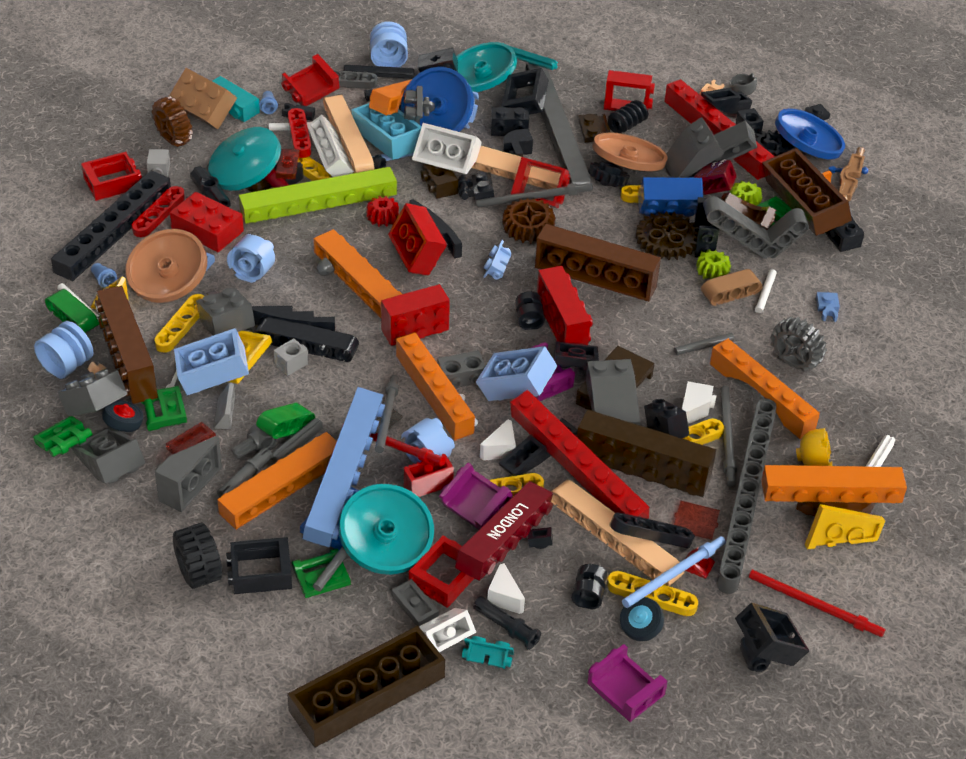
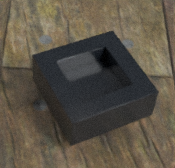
[805,104,830,120]
[528,527,553,549]

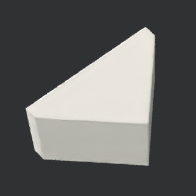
[480,419,516,460]
[487,563,525,614]

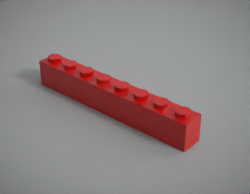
[664,79,775,180]
[510,390,650,519]

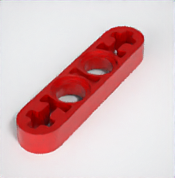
[288,108,311,158]
[132,186,185,237]

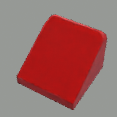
[685,547,715,579]

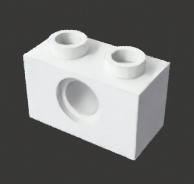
[419,608,476,652]

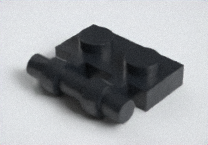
[458,172,495,200]

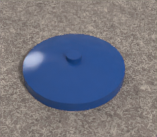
[401,67,474,132]
[775,109,845,160]

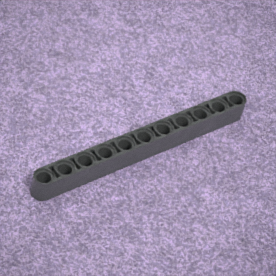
[526,63,591,185]
[717,399,776,594]

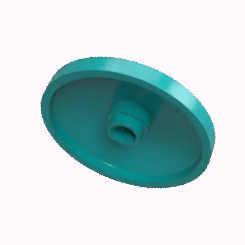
[456,42,517,92]
[208,127,281,191]
[339,484,434,575]

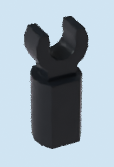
[281,103,315,121]

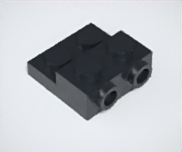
[553,341,599,371]

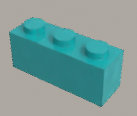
[212,76,260,122]

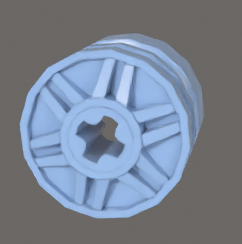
[370,22,408,67]
[34,321,94,379]

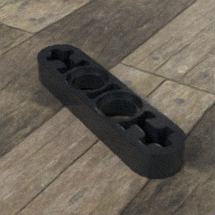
[609,512,695,548]

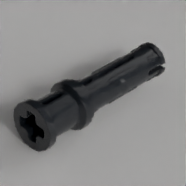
[473,596,542,650]

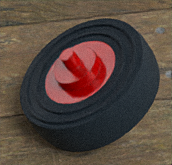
[102,400,143,432]

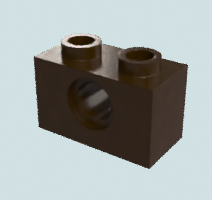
[420,163,458,199]

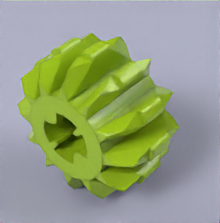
[730,181,762,206]
[696,250,731,280]

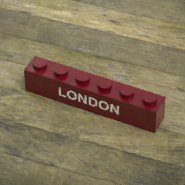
[455,481,553,581]

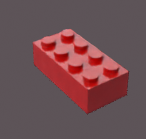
[537,266,593,345]

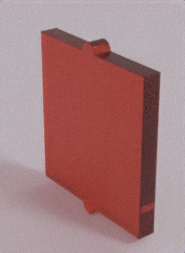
[674,501,720,540]

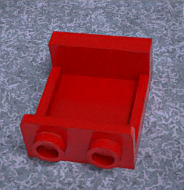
[281,54,340,106]

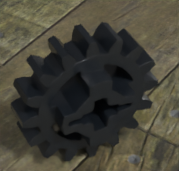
[755,130,793,157]
[588,161,630,187]

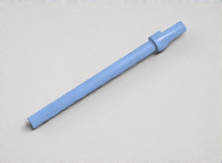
[622,536,726,608]

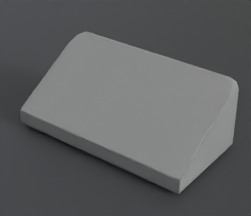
[214,383,235,429]

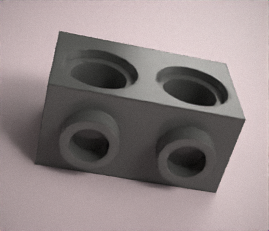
[437,350,485,389]

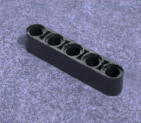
[254,316,359,362]

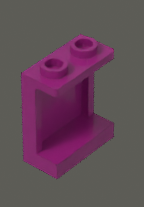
[532,342,575,401]
[439,463,513,530]
[587,644,668,722]

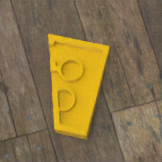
[228,331,272,384]
[805,504,886,550]

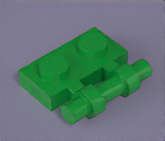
[33,416,93,457]

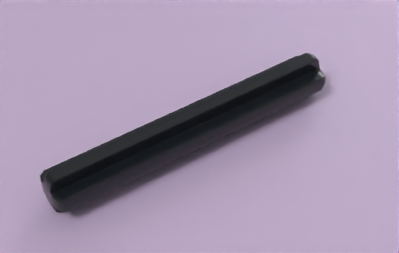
[343,64,415,79]

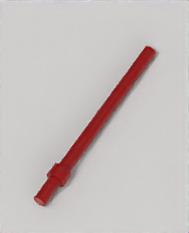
[342,423,446,466]
[748,569,886,638]

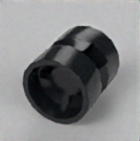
[515,291,545,330]
[571,564,608,610]

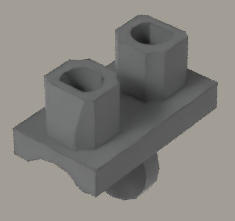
[404,86,435,125]

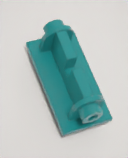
[462,636,515,669]

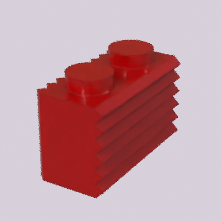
[404,453,454,497]

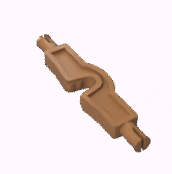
[839,147,865,201]

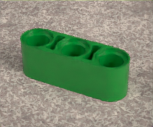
[45,289,99,333]
[256,403,315,439]

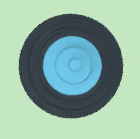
[620,597,664,642]

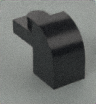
[503,129,533,157]

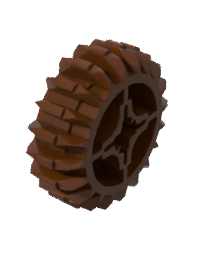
[152,96,193,147]
[502,198,556,244]

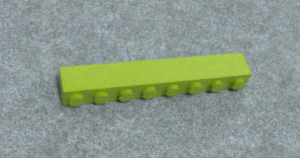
[239,167,397,224]

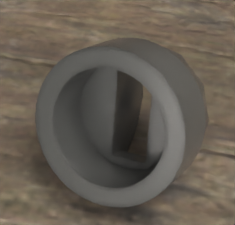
[317,258,334,276]

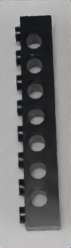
[51,170,171,281]

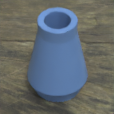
[259,91,278,114]
[91,263,117,288]

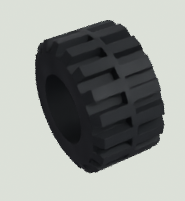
[173,522,222,589]

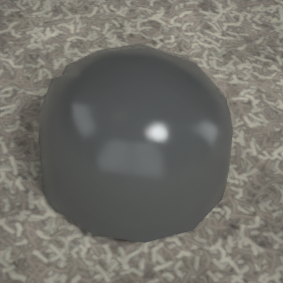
[730,73,757,96]

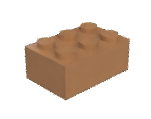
[168,68,237,129]

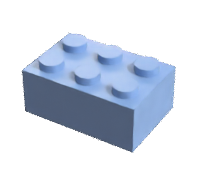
[174,328,249,395]
[476,346,557,401]

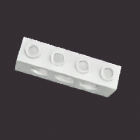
[307,115,354,177]

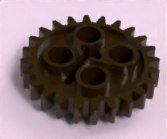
[635,211,699,260]

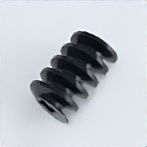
[608,100,649,134]

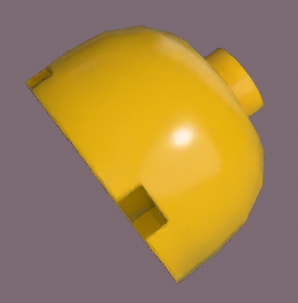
[796,428,833,466]

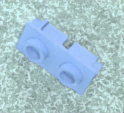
[483,240,511,280]

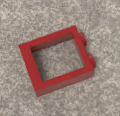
[604,70,655,111]
[81,152,142,201]
[511,157,570,209]
[409,536,474,608]

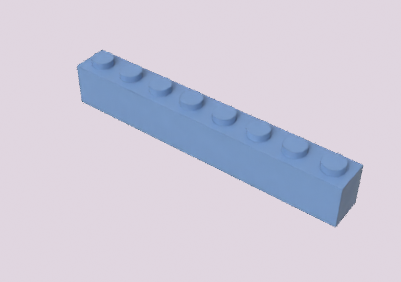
[302,387,385,548]

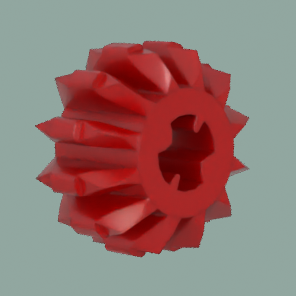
[366,196,399,227]

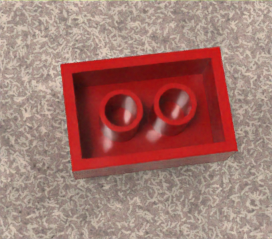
[170,192,244,253]
[388,203,447,275]
[381,284,450,346]

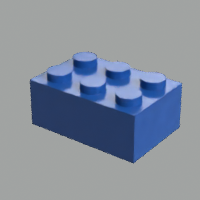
[638,177,703,217]

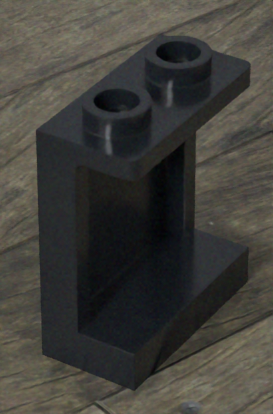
[694,197,720,258]

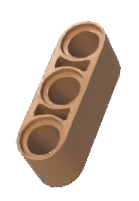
[701,269,762,306]

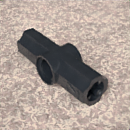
[190,166,231,207]

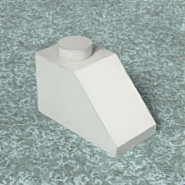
[682,381,716,424]

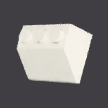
[412,123,482,174]

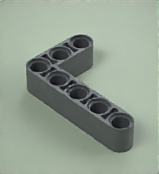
[703,196,809,259]

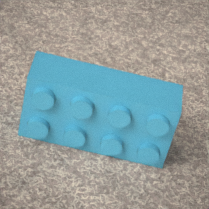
[351,103,422,160]

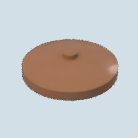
[592,133,668,171]
[126,229,207,303]

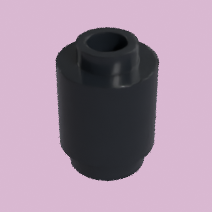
[740,636,771,672]

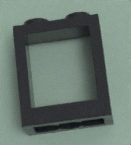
[502,68,549,115]
[226,537,292,595]
[735,602,809,666]

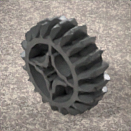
[770,316,827,371]

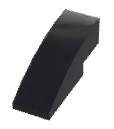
[701,88,752,114]

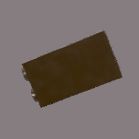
[576,346,655,411]

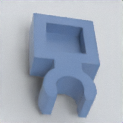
[816,292,840,322]

